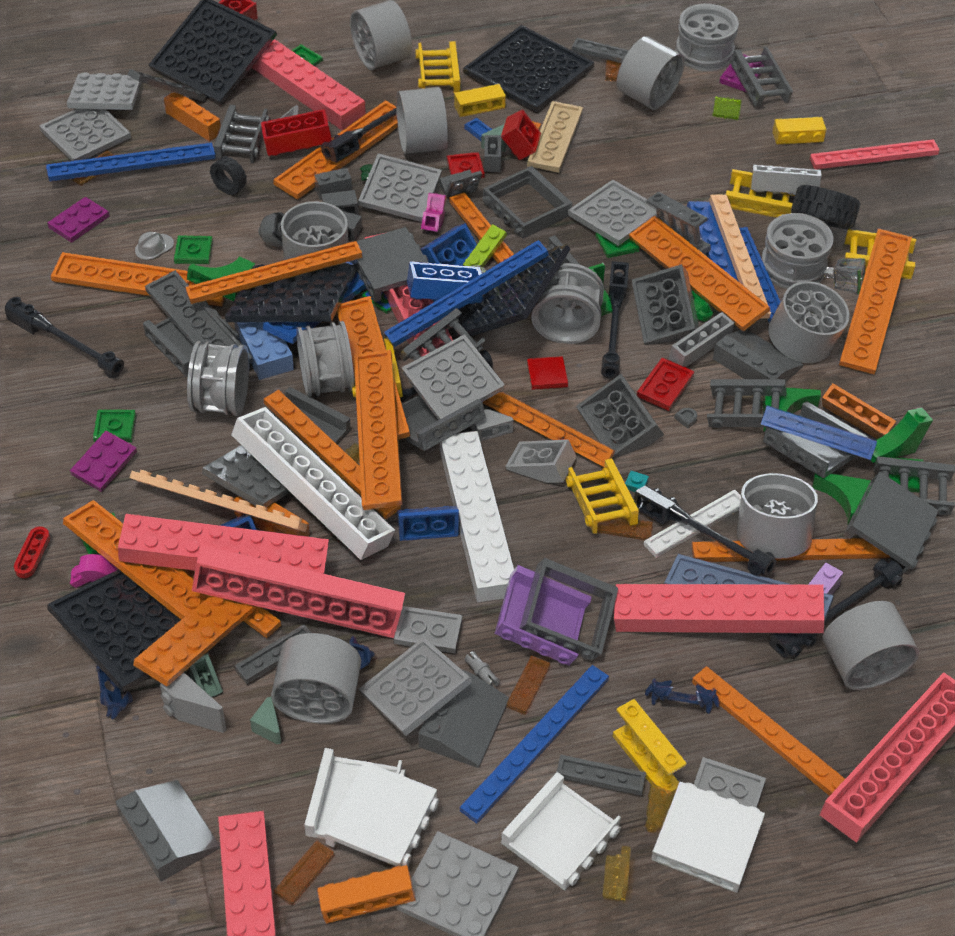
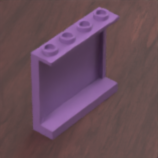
[494,565,591,666]

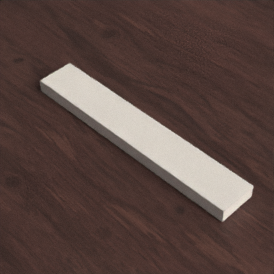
[644,490,741,558]

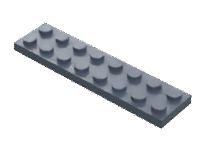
[664,554,833,623]

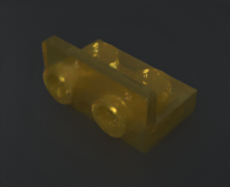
[603,846,631,901]

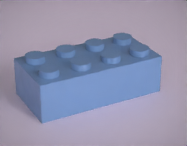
[234,322,294,380]

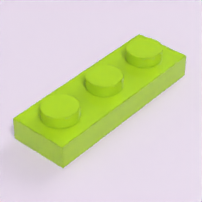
[463,224,507,267]

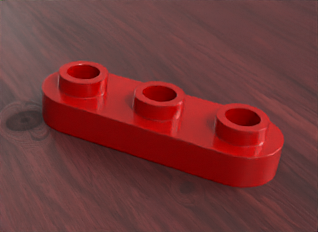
[14,526,50,578]

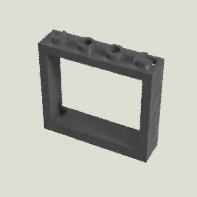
[482,166,572,239]
[519,558,618,660]

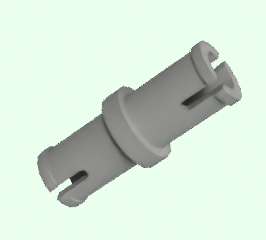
[464,652,500,687]

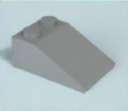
[505,440,576,483]
[160,673,226,733]

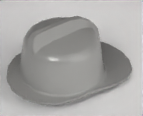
[135,232,174,260]

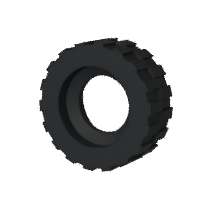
[210,156,247,195]

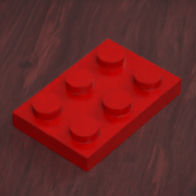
[637,357,695,411]

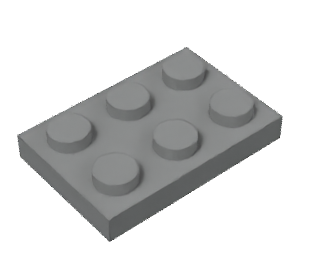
[394,606,462,653]
[694,757,766,808]

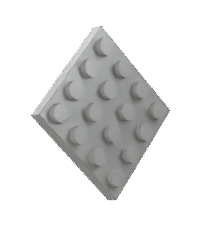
[67,73,142,110]
[40,109,131,161]
[358,153,442,222]
[568,180,657,246]
[402,334,505,420]
[359,637,472,736]
[397,831,519,936]

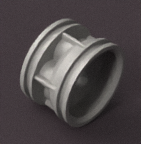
[675,4,739,72]
[762,213,834,289]
[531,263,604,344]
[296,321,354,397]
[187,341,249,416]

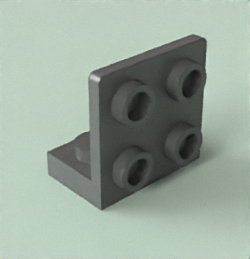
[439,170,482,199]

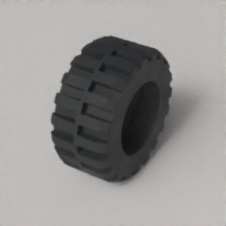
[791,185,861,230]

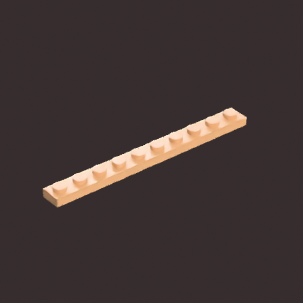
[709,194,771,318]
[130,469,308,532]

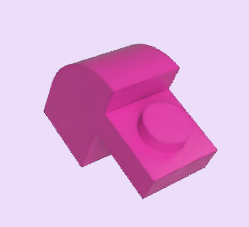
[421,193,446,232]
[70,554,118,588]

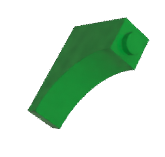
[187,256,255,301]
[762,388,821,432]
[871,408,933,463]
[812,473,871,525]

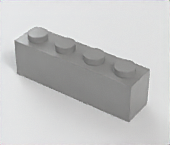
[751,165,821,195]
[668,312,735,367]

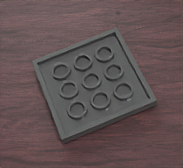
[202,445,290,507]

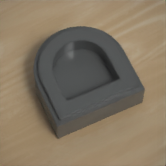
[674,408,697,428]

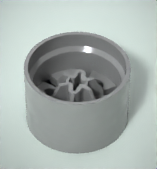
[350,0,412,70]
[617,36,685,110]
[396,87,448,154]
[281,201,348,265]
[768,281,849,363]
[737,473,818,558]
[823,601,919,690]
[271,633,361,724]

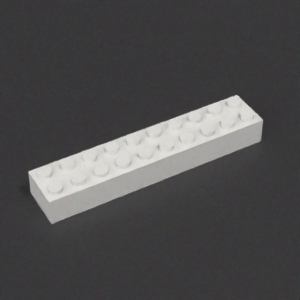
[232,407,395,560]
[440,431,514,602]

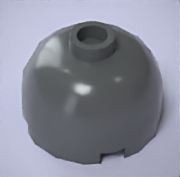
[258,212,284,247]

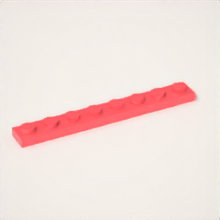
[810,139,939,170]

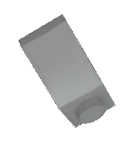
[470,409,513,442]

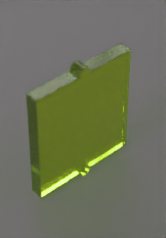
[712,97,741,120]

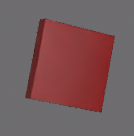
[446,152,485,178]
[527,356,568,390]

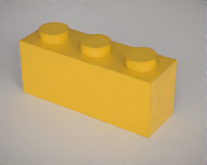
[454,84,506,117]
[773,117,826,144]

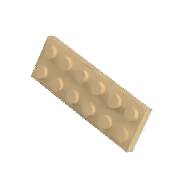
[527,101,583,173]

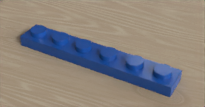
[761,405,877,460]

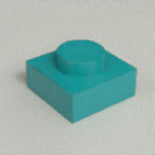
[625,471,649,492]

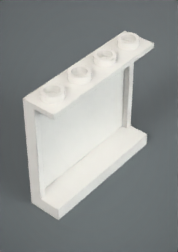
[305,748,406,839]
[325,761,439,866]
[501,772,621,890]
[652,782,765,893]

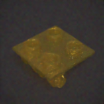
[645,783,675,832]

